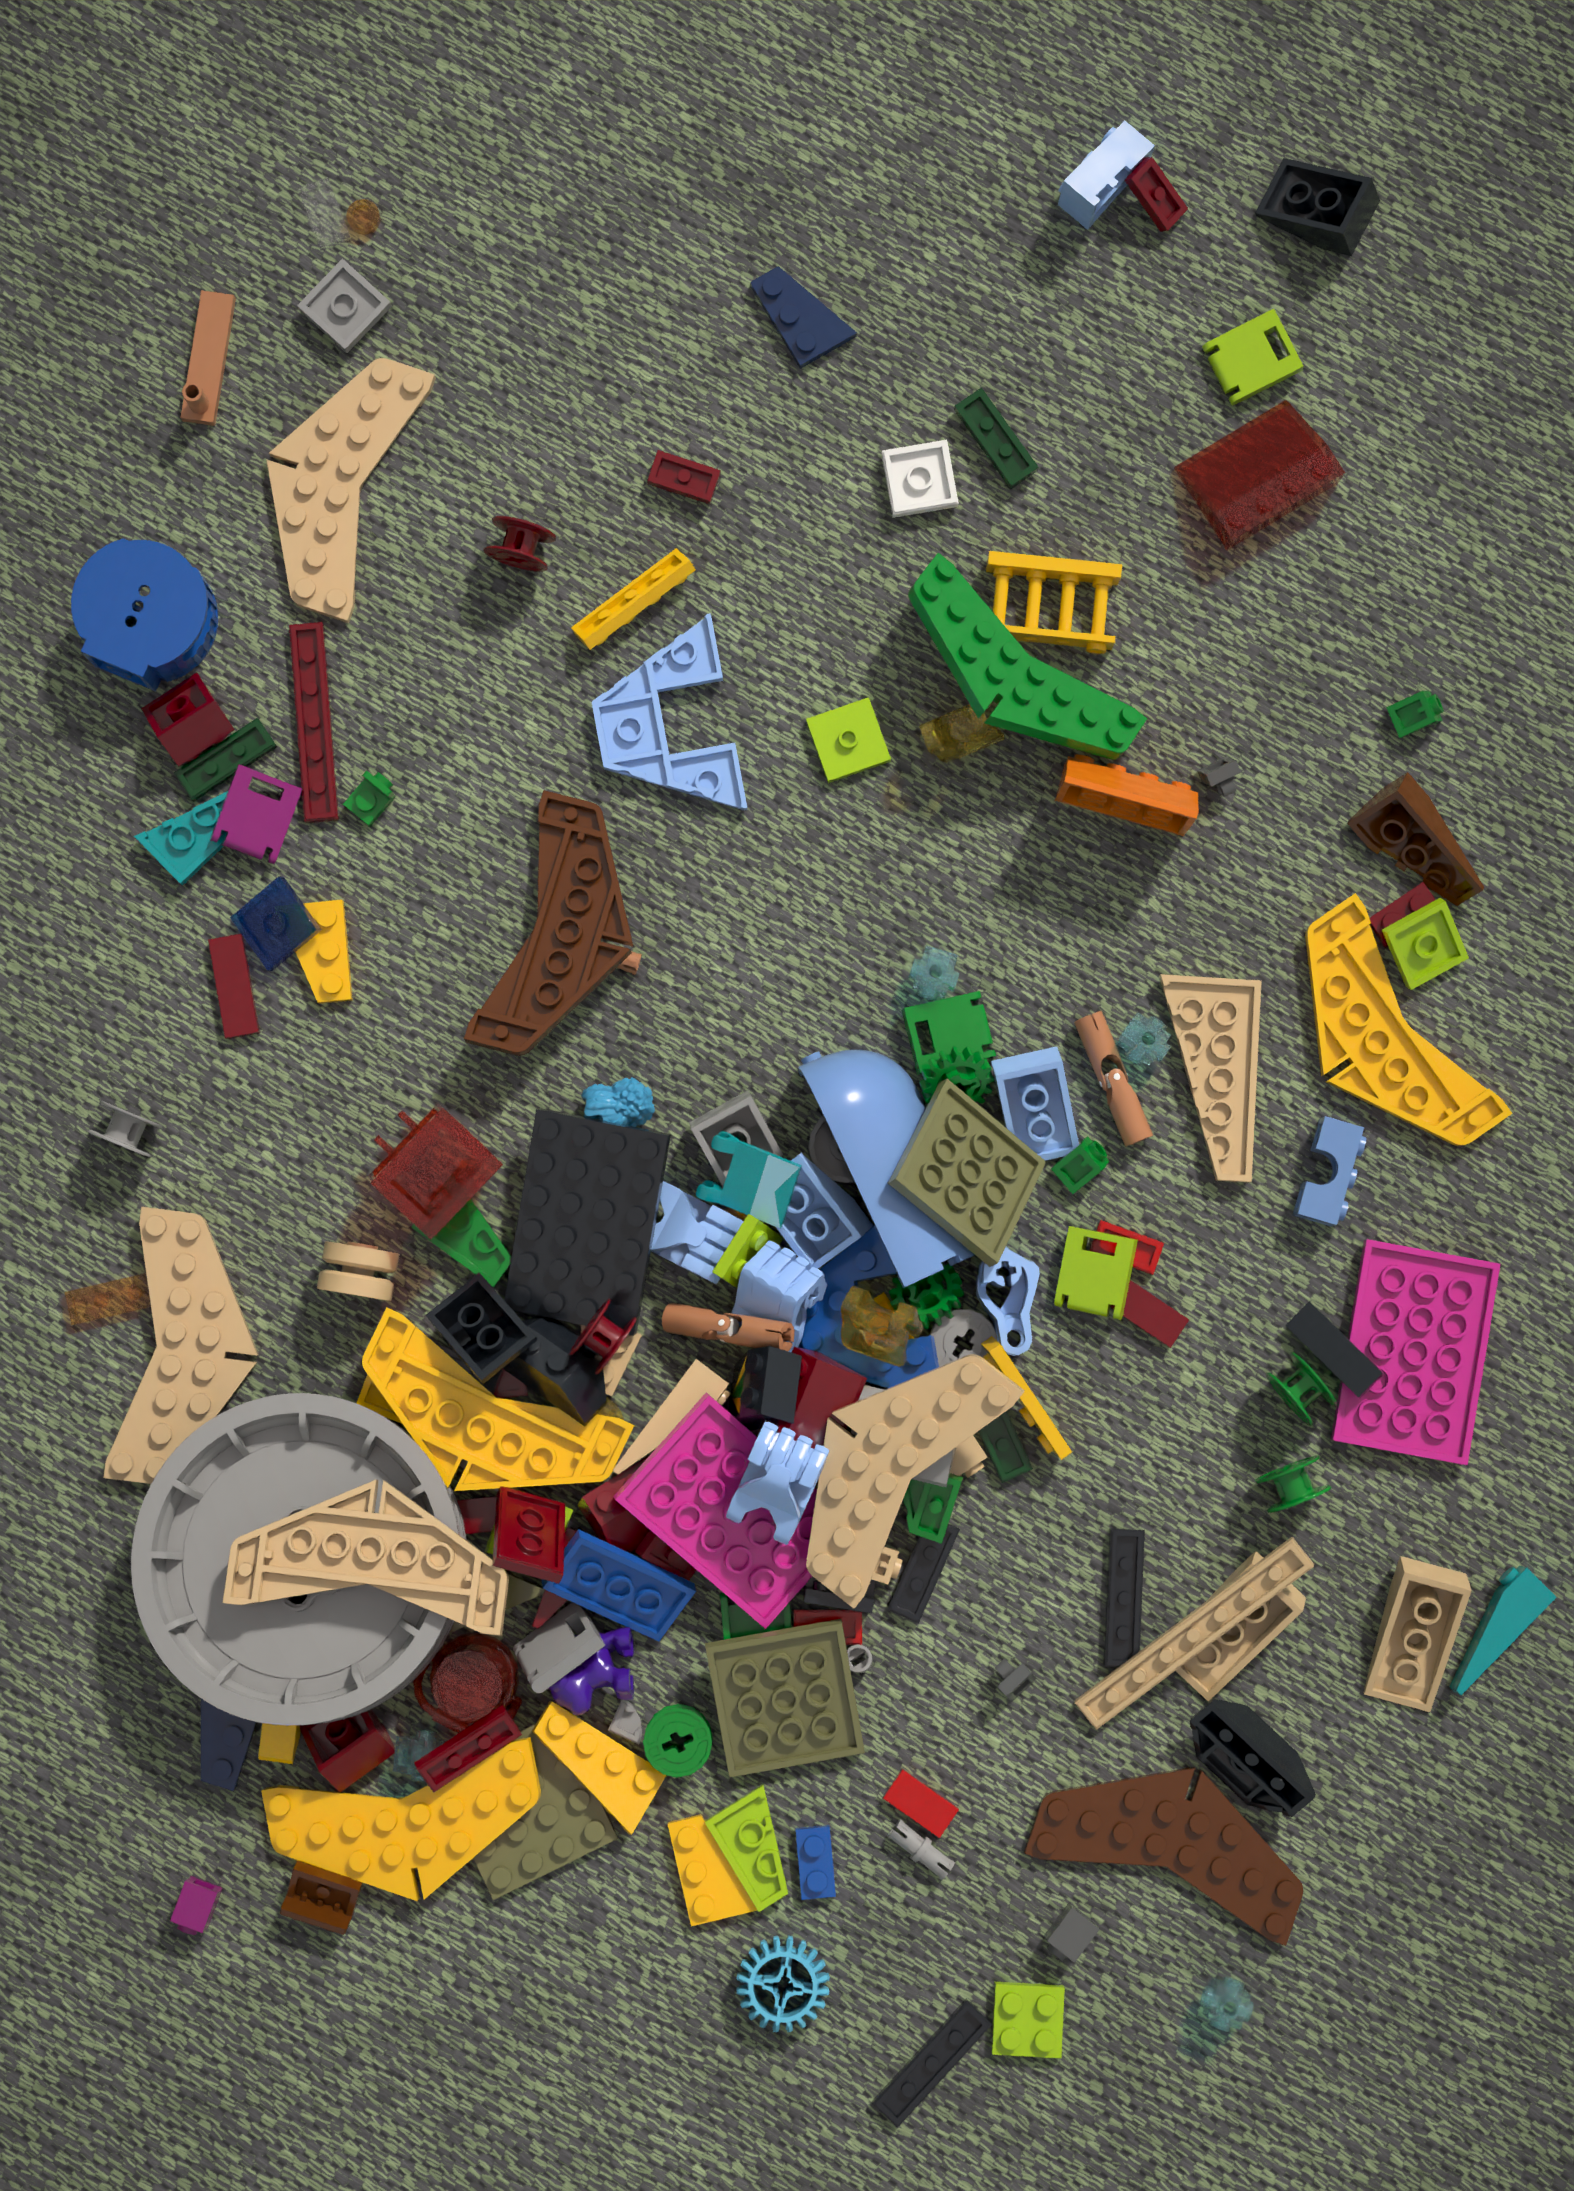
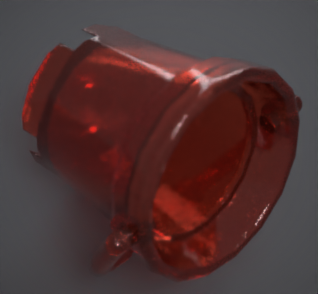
[413,1633,522,1733]

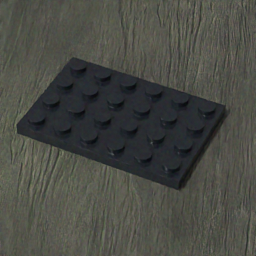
[504,1108,671,1336]

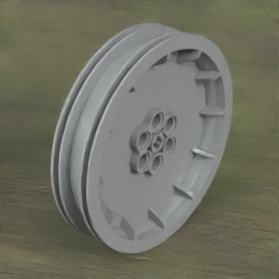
[131,1393,466,1726]

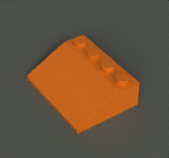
[1055,754,1199,836]

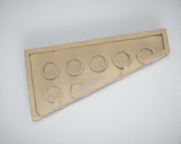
[1159,974,1261,1183]

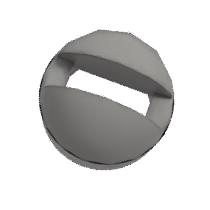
[847,1644,873,1673]

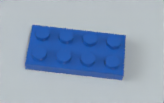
[542,1529,696,1641]

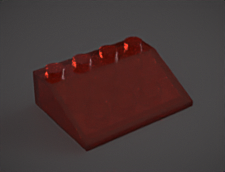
[1174,400,1345,551]

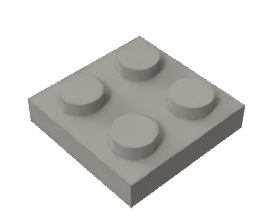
[297,258,392,353]

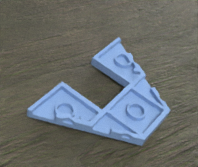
[591,613,747,811]

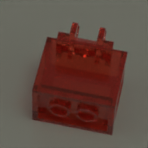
[367,1102,503,1240]

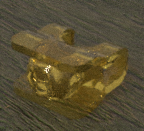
[919,702,1005,763]
[841,1286,923,1367]

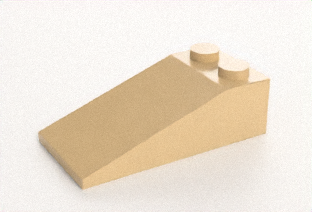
[613,1359,731,1474]
[1176,1551,1306,1702]
[1363,1556,1472,1712]

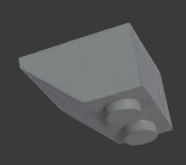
[689,1090,783,1186]

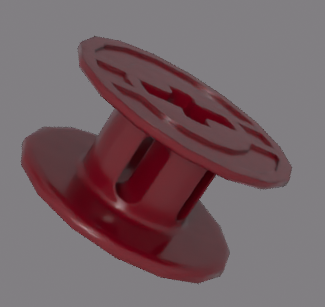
[483,516,556,572]
[569,1298,637,1375]

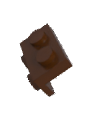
[280,1861,362,1935]

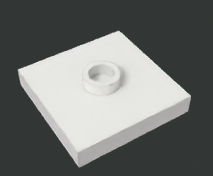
[881,440,959,518]

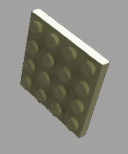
[888,1079,1046,1267]
[705,1619,865,1778]
[473,1723,618,1900]

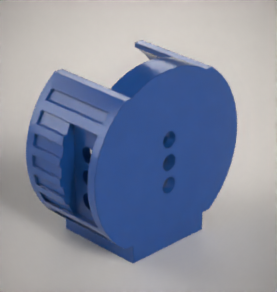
[71,538,218,692]

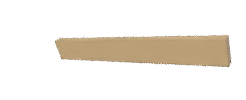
[1075,1537,1314,1730]

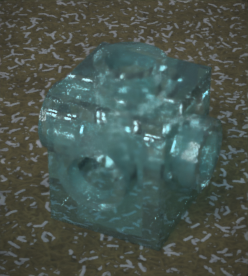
[909,945,960,1001]
[1115,1012,1171,1066]
[393,1730,448,1782]
[1200,1976,1253,2032]

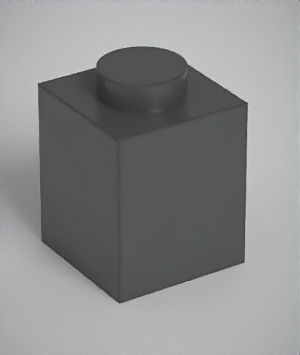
[1044,1902,1100,1963]

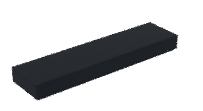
[1104,1528,1145,1667]
[872,1998,992,2128]

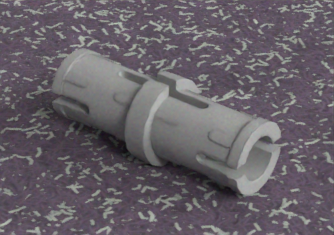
[887,1819,955,1880]

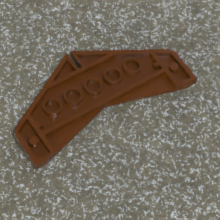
[464,790,634,1056]
[1024,1767,1303,1946]

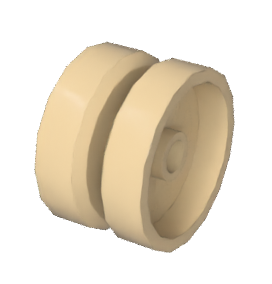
[317,1241,400,1301]

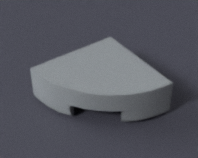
[608,1700,642,1745]

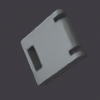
[513,1602,605,1693]

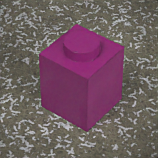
[170,1876,223,1935]

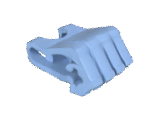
[651,1181,744,1284]
[732,1240,827,1353]
[976,1246,1040,1356]
[726,1421,829,1545]

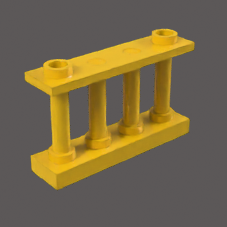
[986,551,1122,654]

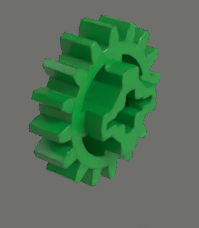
[919,1046,994,1104]
[889,1262,964,1329]

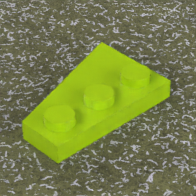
[705,1784,788,1912]

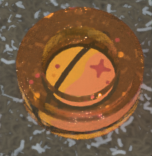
[346,199,381,235]

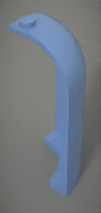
[798,1050,975,1288]

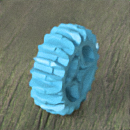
[736,1936,829,2032]

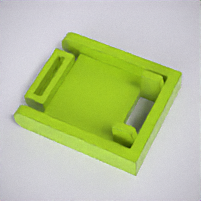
[1202,308,1304,406]
[1054,1226,1138,1320]

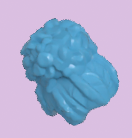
[581,1077,655,1127]

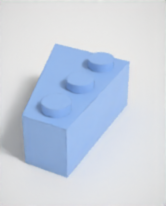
[1058,121,1155,230]

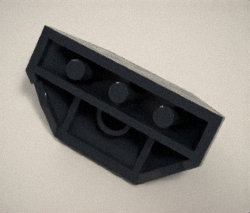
[503,1316,606,1426]
[1189,1699,1316,1817]

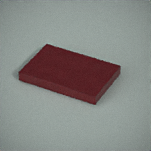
[492,1486,565,1584]

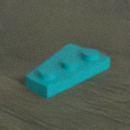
[134,791,228,886]

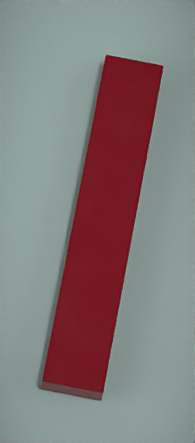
[289,622,339,823]

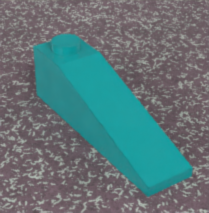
[1449,1566,1556,1695]

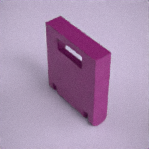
[210,764,302,864]

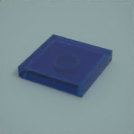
[230,876,322,971]

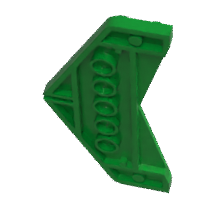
[908,553,1147,760]

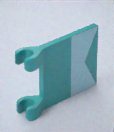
[696,1131,802,1228]

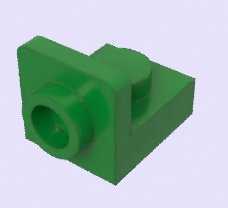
[1386,690,1444,738]
[343,770,396,827]
[1051,1136,1109,1194]

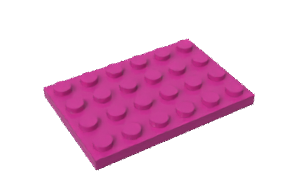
[1331,1239,1500,1465]
[613,1392,817,1629]

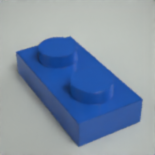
[795,1825,836,1900]

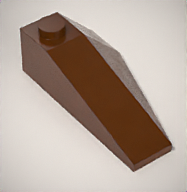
[1347,772,1484,906]

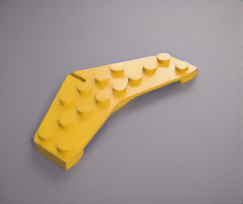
[1305,893,1512,1146]
[362,1307,635,1491]
[261,1737,541,1901]

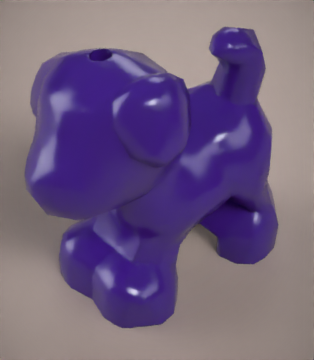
[548,1627,635,1715]

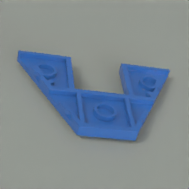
[798,1225,939,1388]

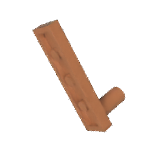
[180,290,236,426]

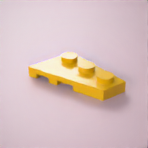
[275,900,353,1004]
[668,1814,757,1927]

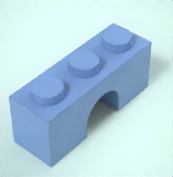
[1293,1116,1366,1227]

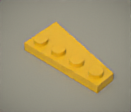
[532,1701,666,1835]

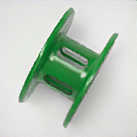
[1266,1352,1337,1426]
[1254,1455,1332,1513]
[643,1704,713,1778]

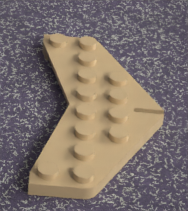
[266,358,436,623]
[103,1207,259,1484]
[806,1354,1025,1609]
[223,1479,509,1636]

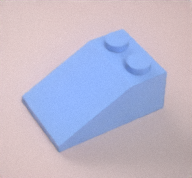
[991,1046,1079,1160]
[776,1153,874,1269]

